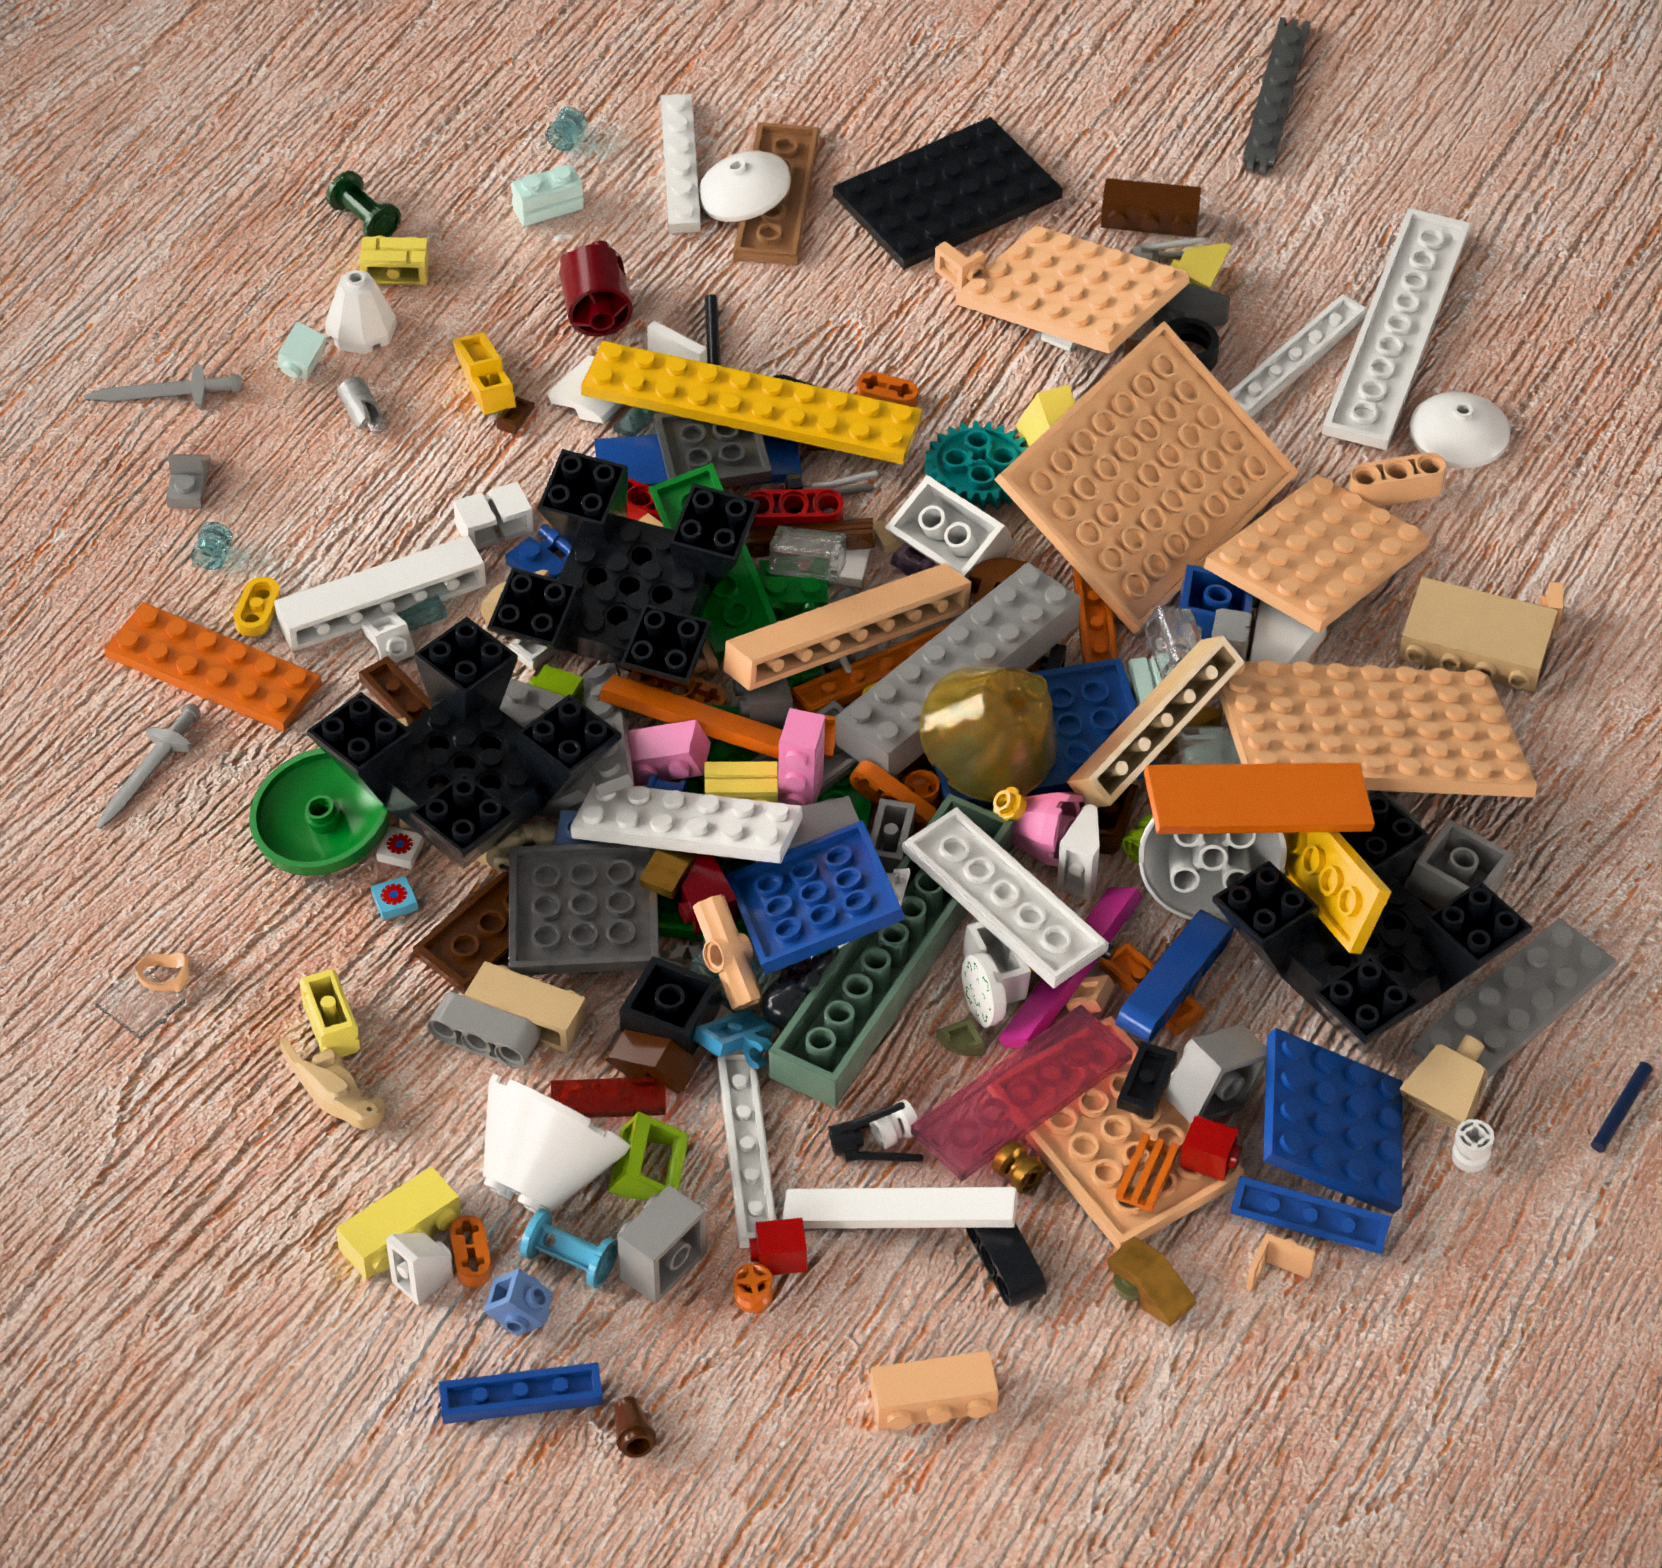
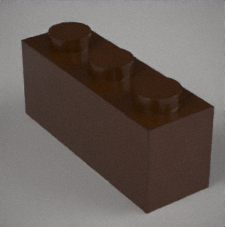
[1100,178,1202,237]

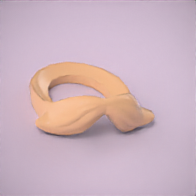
[136,951,190,992]

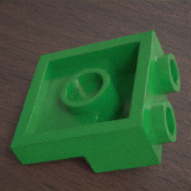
[759,560,828,621]

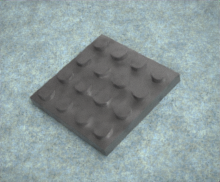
[509,842,659,975]

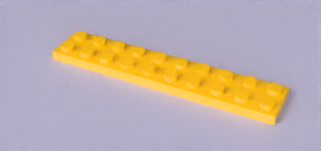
[581,341,922,465]

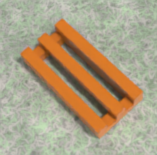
[1116,1133,1180,1212]

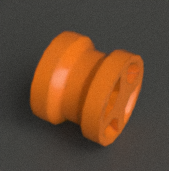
[733,1263,773,1313]

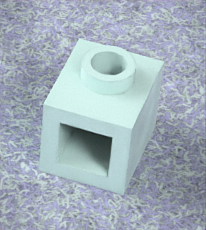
[277,321,326,381]

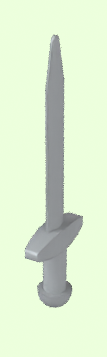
[84,364,242,409]
[97,703,201,828]

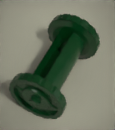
[326,171,401,237]

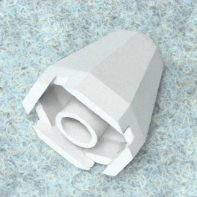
[325,270,397,354]

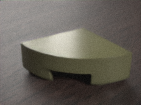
[936,1018,986,1056]

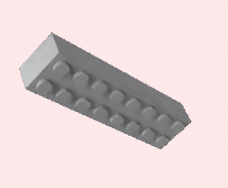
[835,562,1081,777]

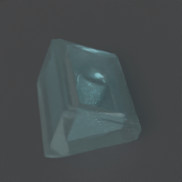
[613,406,660,437]

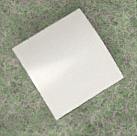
[547,355,624,423]

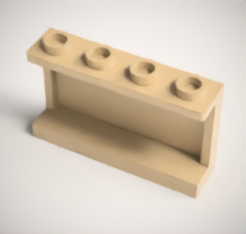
[1398,577,1558,692]

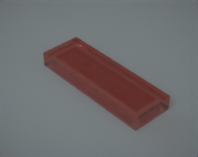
[551,1077,666,1118]

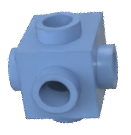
[484,1269,553,1336]

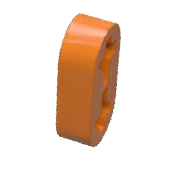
[857,372,918,407]
[450,1215,492,1288]

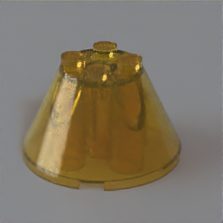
[919,665,1058,802]

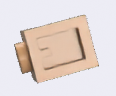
[935,242,986,290]

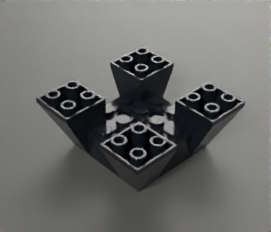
[487,449,760,685]
[307,616,622,869]
[1212,791,1533,1050]

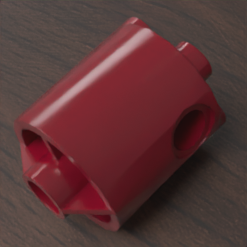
[559,240,633,337]

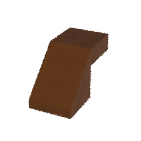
[605,1029,700,1095]

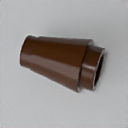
[614,1397,656,1458]

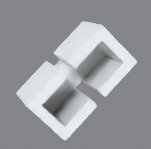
[453,482,534,550]
[962,922,1031,1004]

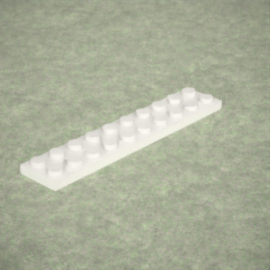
[1322,208,1471,450]

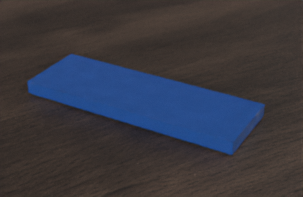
[594,434,802,486]

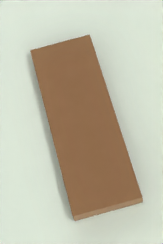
[733,122,820,265]

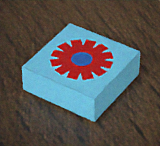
[371,876,418,921]

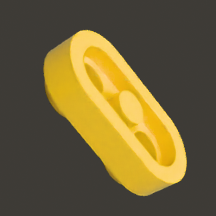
[234,577,281,637]

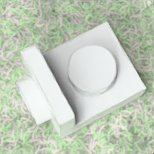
[361,611,415,663]

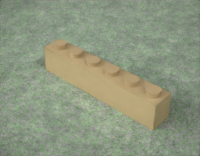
[1067,635,1245,808]

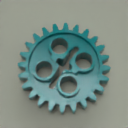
[924,421,1028,511]

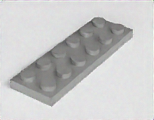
[1412,918,1616,1079]

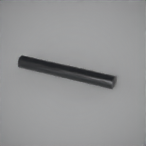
[705,294,721,366]

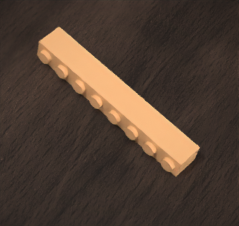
[723,563,972,691]

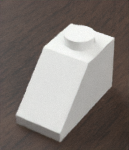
[386,1233,453,1306]

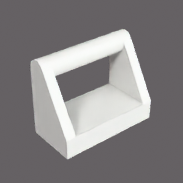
[1057,804,1100,902]

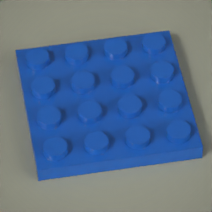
[726,820,905,975]
[1263,1028,1403,1214]

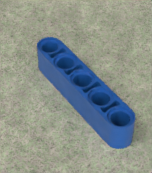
[1115,909,1234,1043]

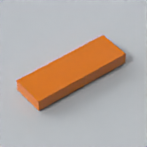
[1100,941,1205,1036]

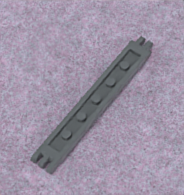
[1242,17,1311,175]

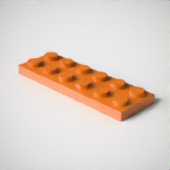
[104,602,322,732]

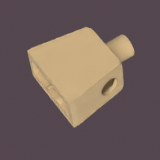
[1400,1035,1488,1129]

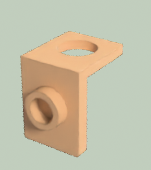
[1246,1233,1316,1292]

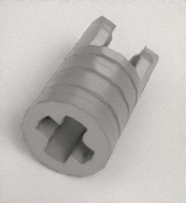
[338,377,386,434]

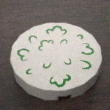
[962,952,1007,1028]

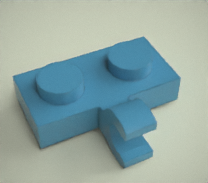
[693,1009,774,1069]

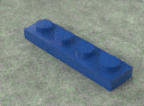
[1230,1176,1392,1255]
[438,1362,603,1424]

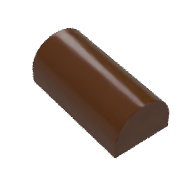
[1097,784,1140,854]

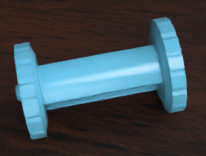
[520,1208,618,1289]

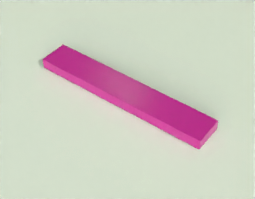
[998,887,1143,1049]

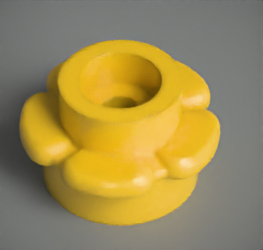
[993,787,1027,821]

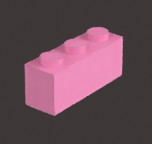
[778,708,825,806]
[628,720,711,786]

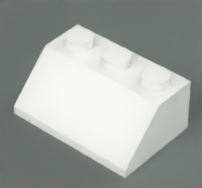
[885,475,1014,579]

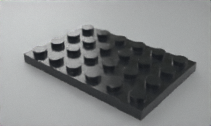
[833,116,1063,270]

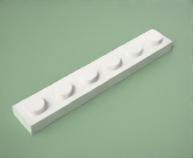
[661,94,701,233]

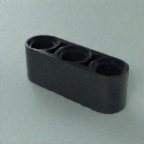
[966,1223,1047,1307]

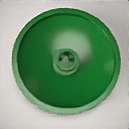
[249,748,393,876]

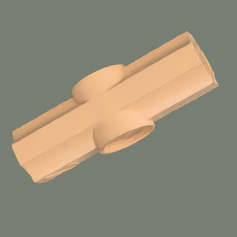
[692,894,763,1011]

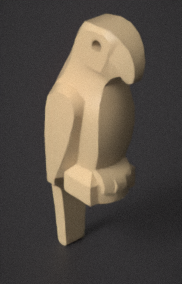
[279,1038,386,1130]

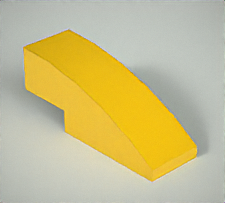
[453,332,516,415]

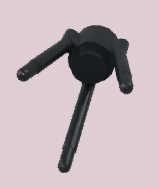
[828,1102,924,1162]

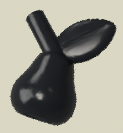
[760,948,836,1030]

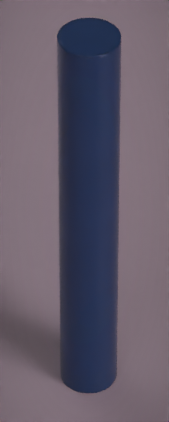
[1591,1062,1653,1153]

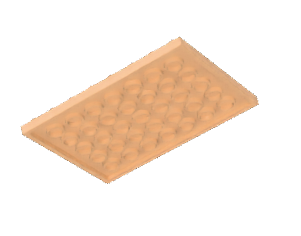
[994,321,1299,634]
[1217,660,1537,797]

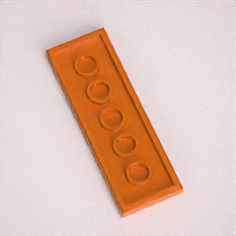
[1144,763,1375,834]

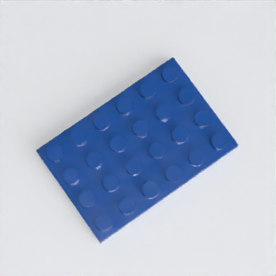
[928,658,1156,806]

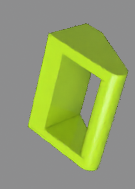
[608,1111,689,1200]

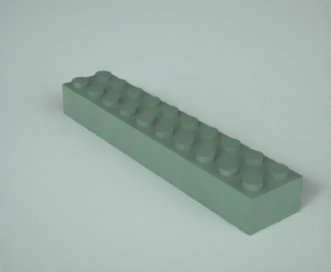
[769,794,1014,1108]

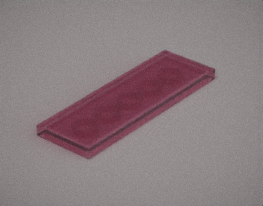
[911,1005,1133,1181]

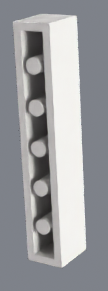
[274,535,486,652]

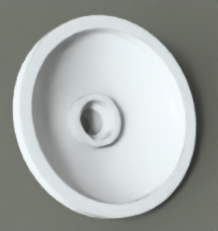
[698,151,791,222]
[1409,391,1510,469]

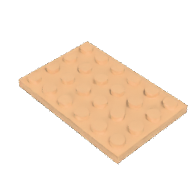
[955,225,1190,354]
[1204,474,1431,633]
[987,1016,1246,1250]

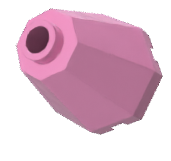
[1012,792,1085,867]

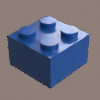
[1172,564,1253,645]

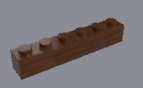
[745,518,876,558]

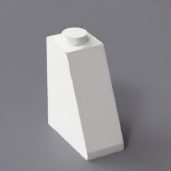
[1250,600,1327,664]

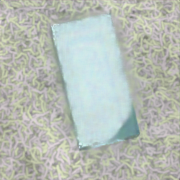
[398,594,447,631]

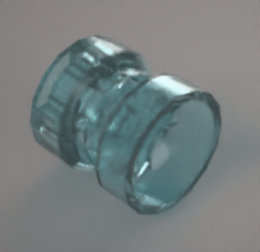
[546,107,587,151]
[191,521,233,570]

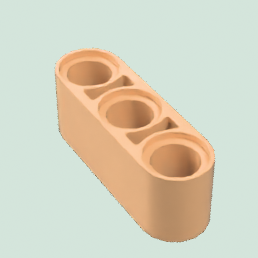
[1348,453,1446,507]

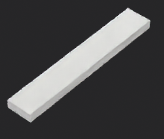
[1229,294,1368,418]
[717,1050,776,1248]
[782,1187,1018,1229]

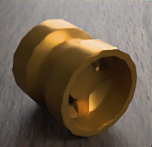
[992,1140,1046,1194]

